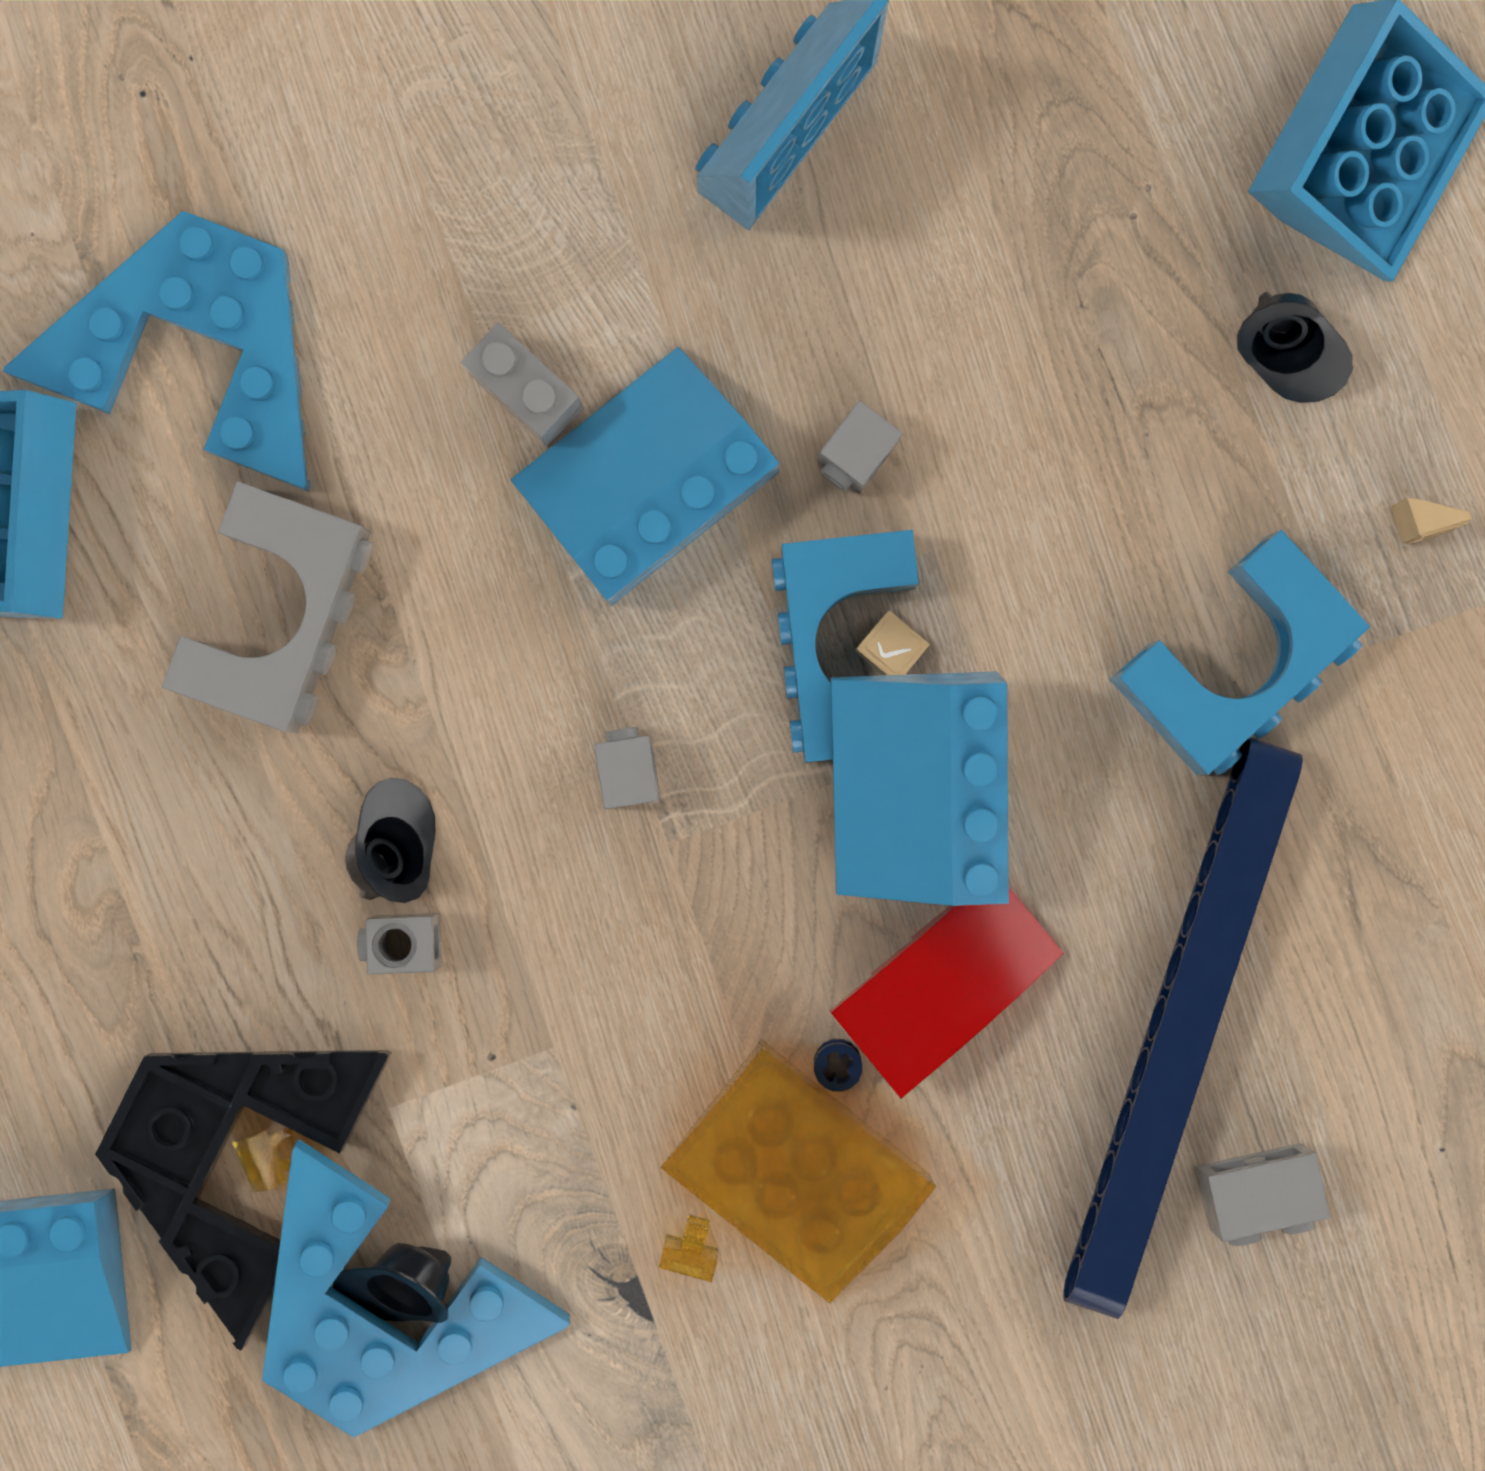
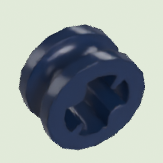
[814,1039,862,1092]

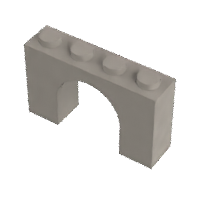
[162,481,373,733]

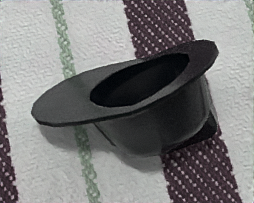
[1237,291,1353,403]
[345,778,436,903]
[333,1243,451,1323]

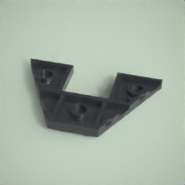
[95,1050,392,1351]

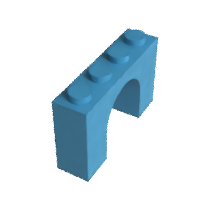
[1109,529,1370,776]
[772,530,919,763]

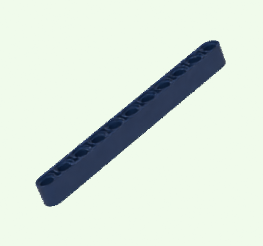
[1063,737,1303,1319]

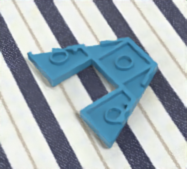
[3,211,310,492]
[262,1139,570,1437]

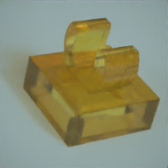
[232,1128,293,1192]
[658,1214,718,1283]

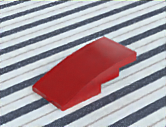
[830,887,1064,1099]

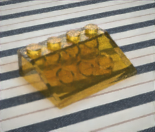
[661,1039,936,1303]

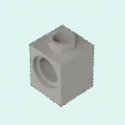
[818,400,903,493]
[594,727,661,809]
[357,913,442,974]

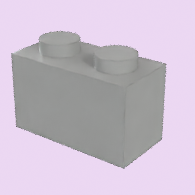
[461,322,584,447]
[1196,1143,1331,1246]

